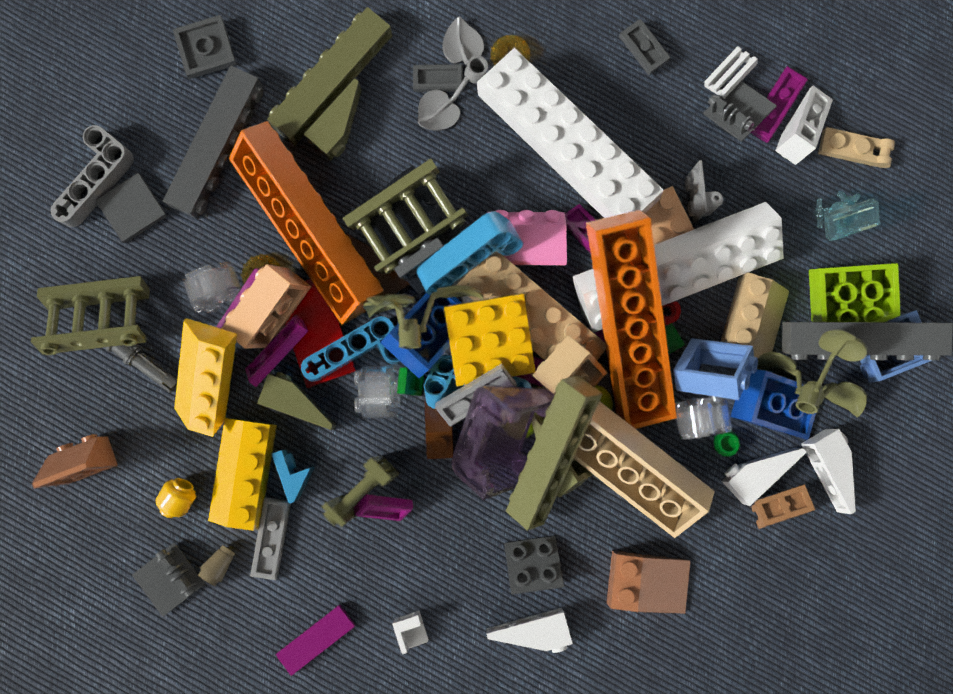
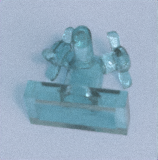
[814,191,880,241]

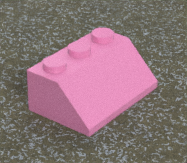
[488,210,567,265]

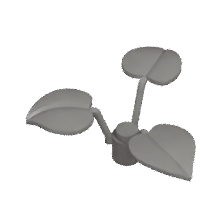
[418,16,488,131]

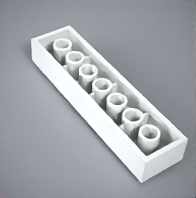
[477,48,664,218]
[573,202,784,333]

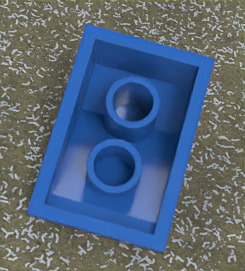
[730,369,816,440]

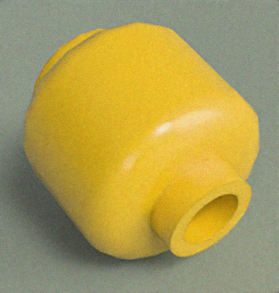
[156,478,196,518]

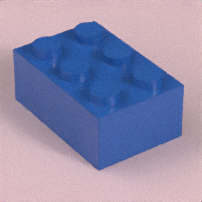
[380,293,462,378]

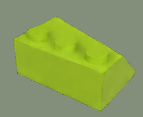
[809,263,901,322]

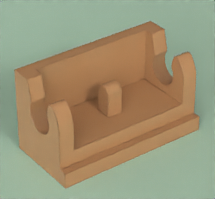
[752,485,815,529]

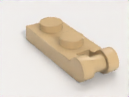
[818,127,895,168]

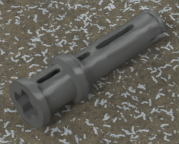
[105,345,177,394]

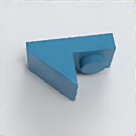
[272,450,314,504]

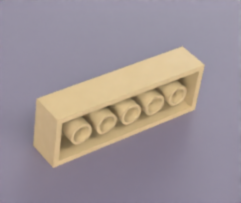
[574,401,715,538]

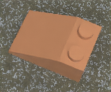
[32,434,118,488]
[607,551,690,614]

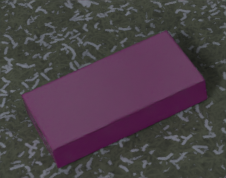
[354,494,414,521]

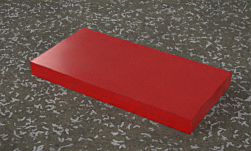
[285,279,356,388]

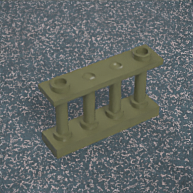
[343,159,469,274]
[31,276,150,355]
[321,455,400,527]

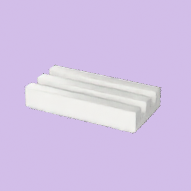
[704,46,758,99]

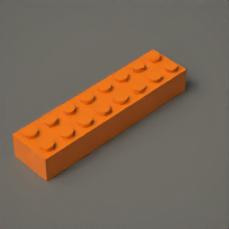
[229,121,384,325]
[586,210,677,429]

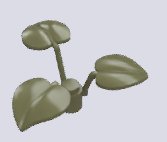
[363,285,483,349]
[757,330,868,417]

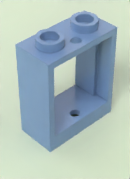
[860,310,932,383]
[673,338,758,400]

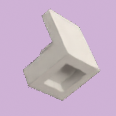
[392,611,428,654]

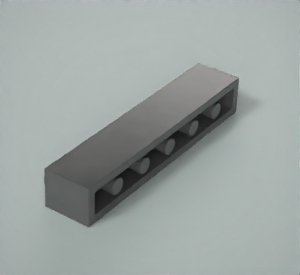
[163,65,263,220]
[782,322,953,360]

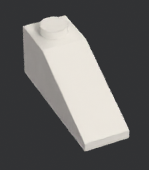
[776,86,833,165]
[801,429,856,514]
[722,448,806,506]
[486,607,572,653]

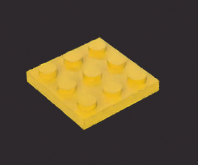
[443,293,535,386]

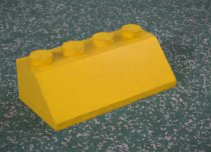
[174,318,237,437]
[208,418,277,531]

